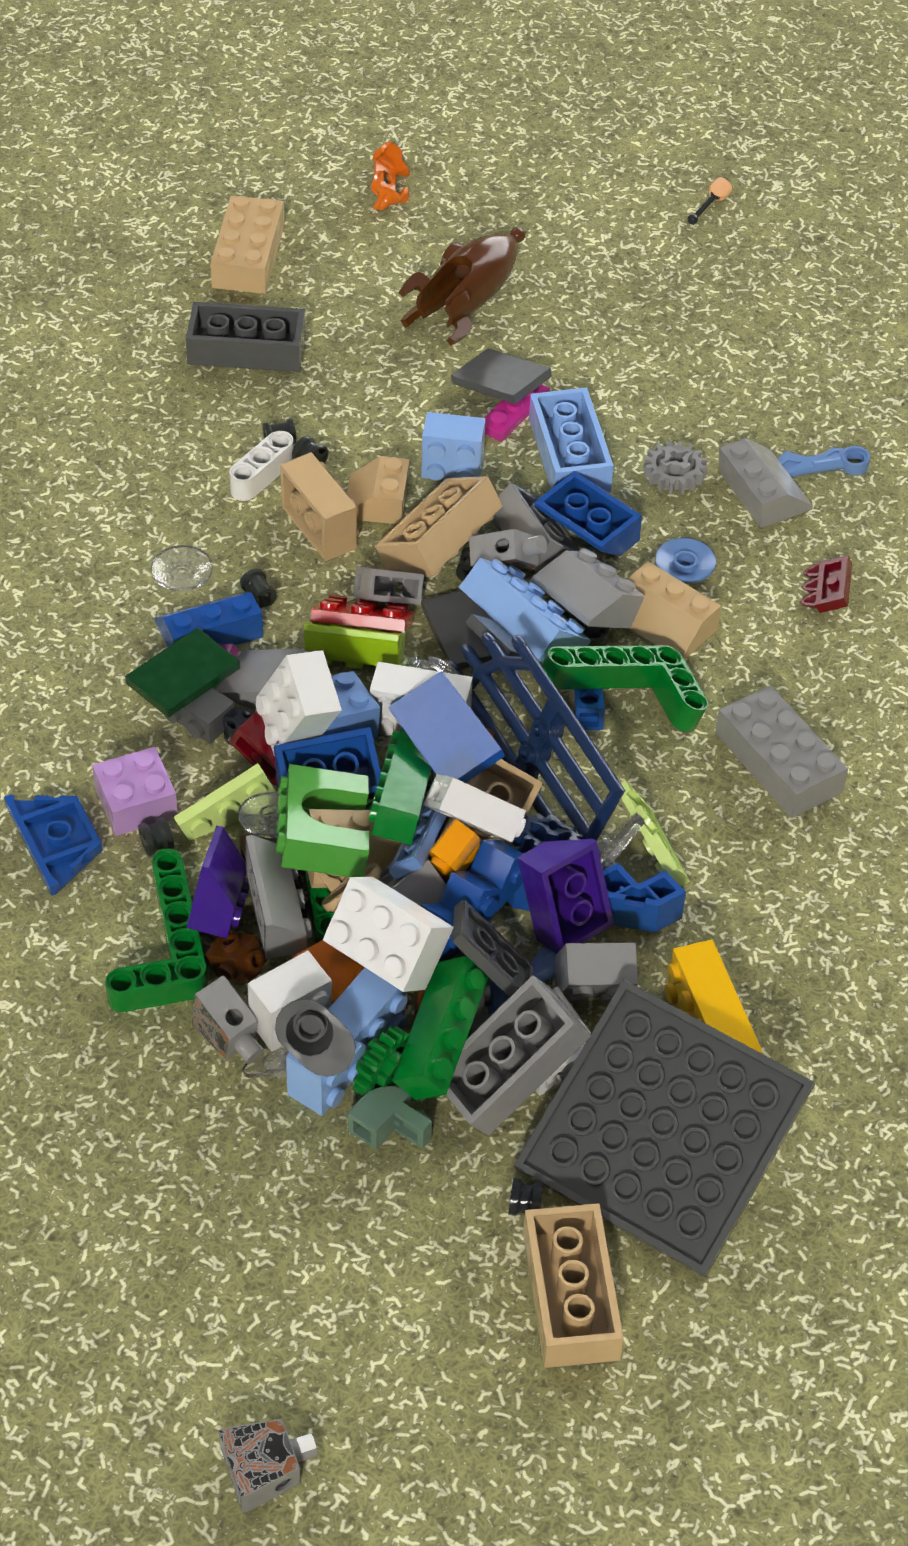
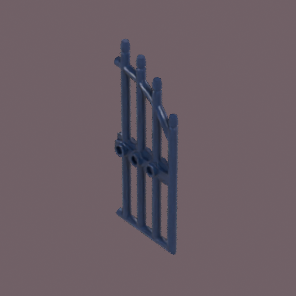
[445,632,626,841]

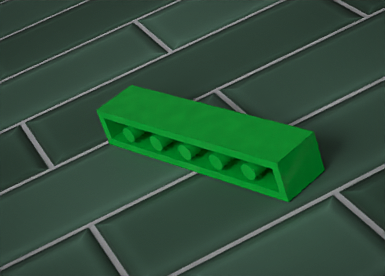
[368,727,431,845]

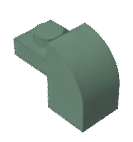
[348,1086,432,1150]

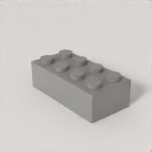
[715,685,848,818]
[446,975,592,1136]

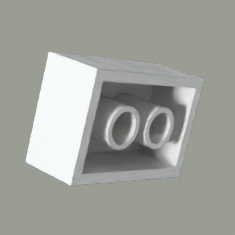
[256,650,342,756]
[370,662,473,736]
[323,877,454,992]

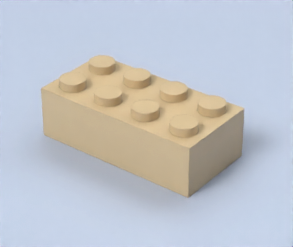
[210,196,284,294]
[375,476,503,577]
[523,1203,624,1368]

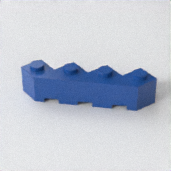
[420,840,523,962]
[507,849,686,932]

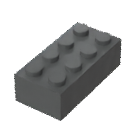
[186,302,306,372]

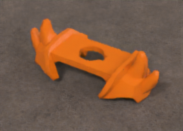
[371,141,410,211]

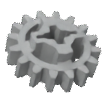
[643,441,708,495]

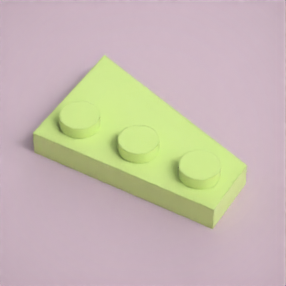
[174,763,279,841]
[621,780,690,886]

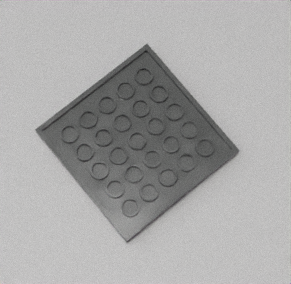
[514,979,815,1278]

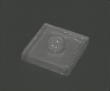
[597,812,645,869]

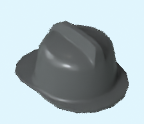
[275,999,356,1077]

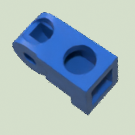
[573,689,605,730]

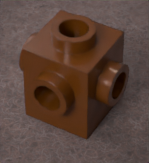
[204,931,268,984]

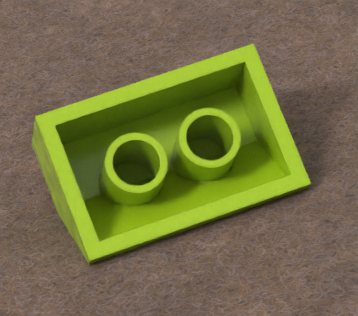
[304,620,406,669]

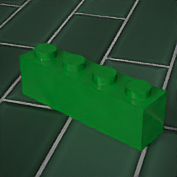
[392,956,488,1100]

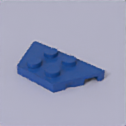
[4,795,103,896]

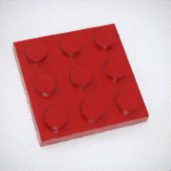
[310,595,415,633]

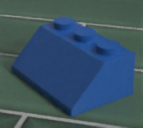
[534,471,642,556]
[154,592,263,647]
[274,727,381,800]

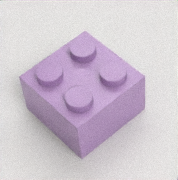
[92,747,178,836]

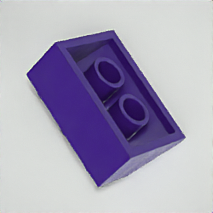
[187,825,249,938]
[517,839,614,954]

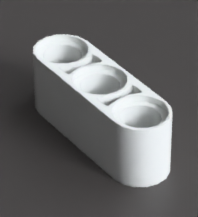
[229,431,294,501]

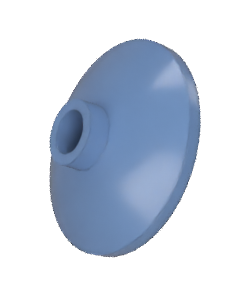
[655,538,716,584]

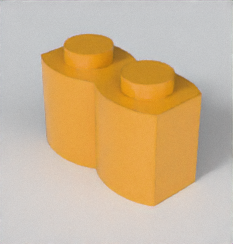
[428,819,481,882]

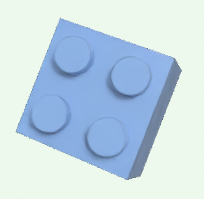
[421,412,486,481]

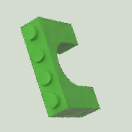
[275,764,369,877]

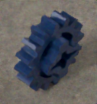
[512,813,584,853]

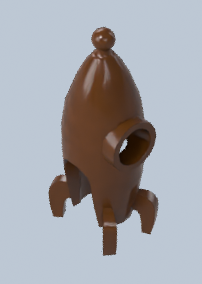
[398,227,525,346]

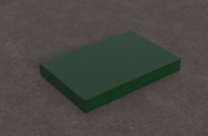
[125,627,240,718]

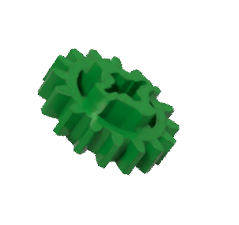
[352,1026,409,1097]

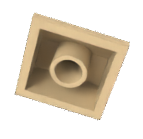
[346,456,410,524]

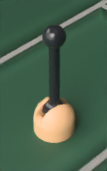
[687,177,732,225]

